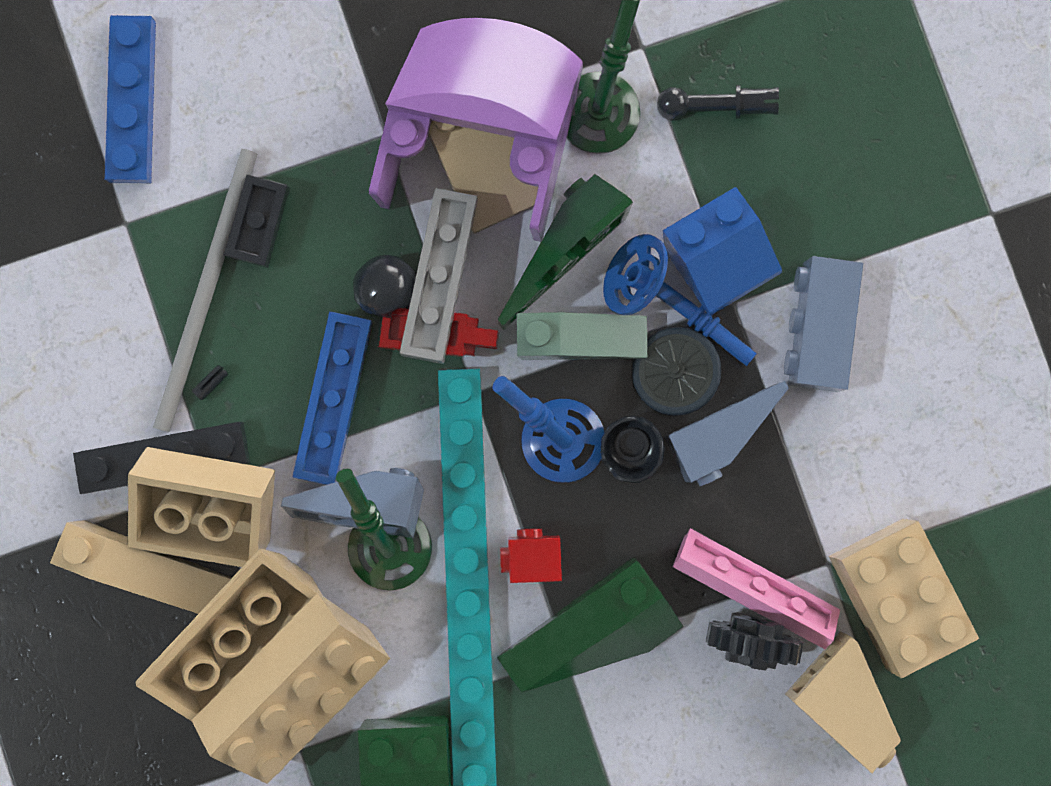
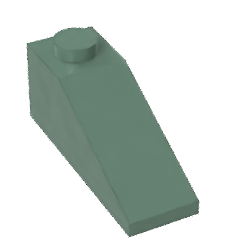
[517,312,648,360]

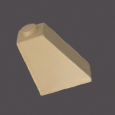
[785,631,901,773]

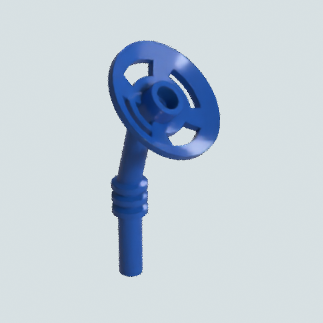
[603,234,757,366]
[492,376,604,483]

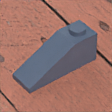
[664,381,789,486]
[281,468,424,538]

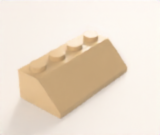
[136,548,323,721]

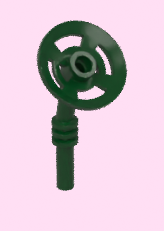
[567,0,640,154]
[336,468,432,591]

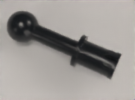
[657,85,779,121]

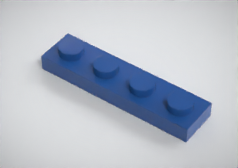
[105,15,156,184]
[292,311,373,485]

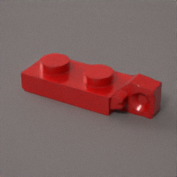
[379,308,499,358]

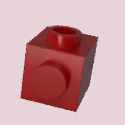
[500,528,562,583]

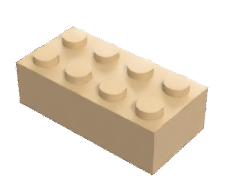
[191,593,390,784]

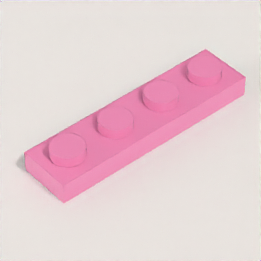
[673,528,840,649]

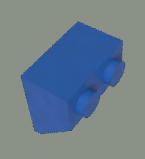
[662,187,782,316]

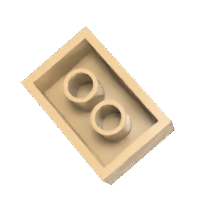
[128,447,275,567]
[829,519,979,678]

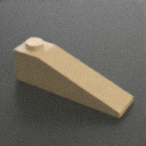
[50,520,232,614]

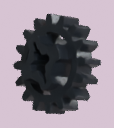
[705,615,804,671]

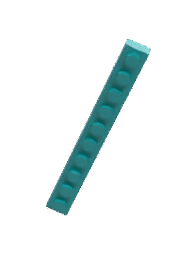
[438,369,497,786]

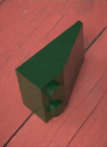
[358,715,452,786]

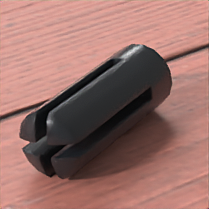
[192,365,228,401]

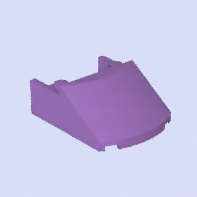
[369,18,583,242]

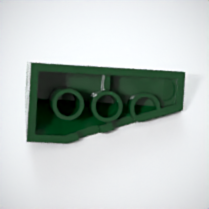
[498,174,633,330]
[497,557,684,692]

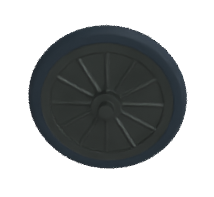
[632,327,721,415]

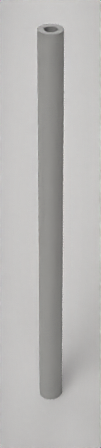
[153,149,258,432]

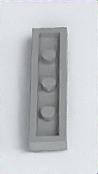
[400,188,478,364]

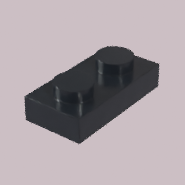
[224,174,290,268]

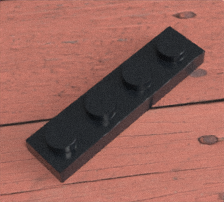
[73,421,251,494]

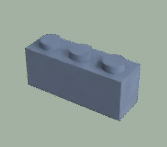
[783,256,864,392]

